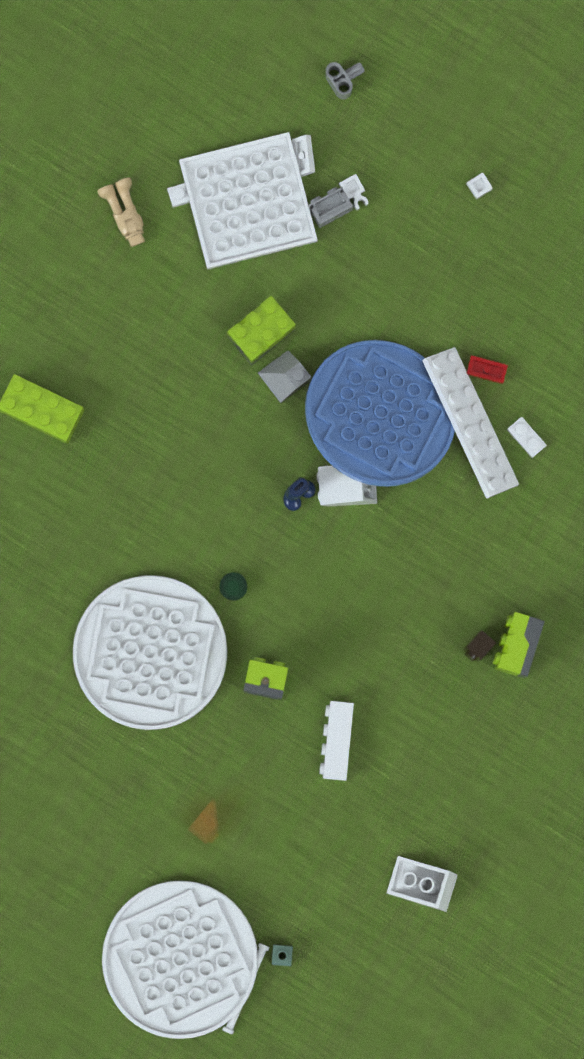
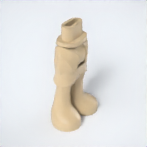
[97,177,145,247]

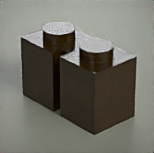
[463,630,496,662]

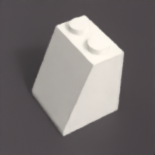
[317,466,377,506]

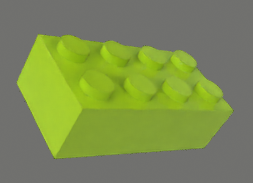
[0,374,85,444]

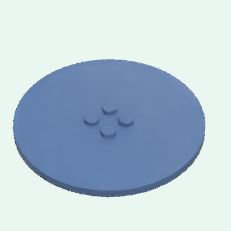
[305,340,455,487]

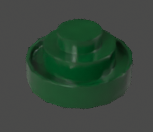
[219,572,248,601]

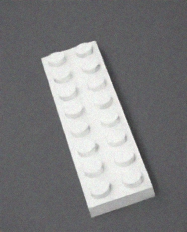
[422,347,519,499]

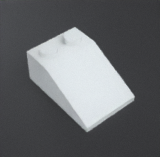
[387,856,458,912]

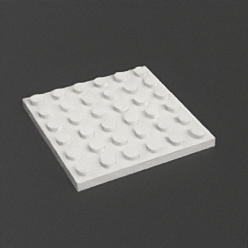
[179,132,318,270]

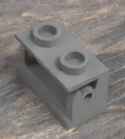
[309,187,353,228]

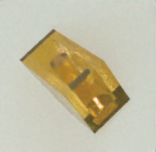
[188,799,219,844]

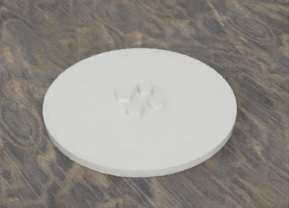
[73,576,227,730]
[102,881,258,1039]

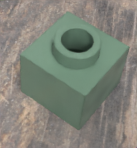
[272,944,293,966]

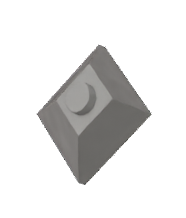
[258,351,311,403]

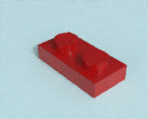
[467,355,508,384]

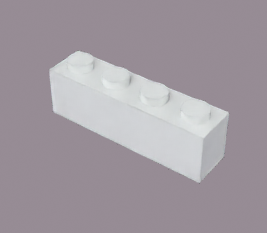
[319,701,354,781]

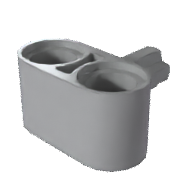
[325,62,365,99]

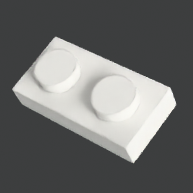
[292,135,315,177]
[507,417,547,458]

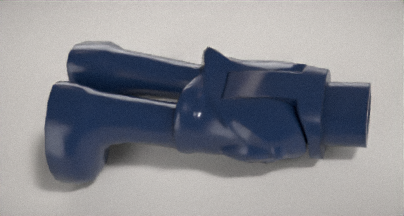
[283,477,316,511]

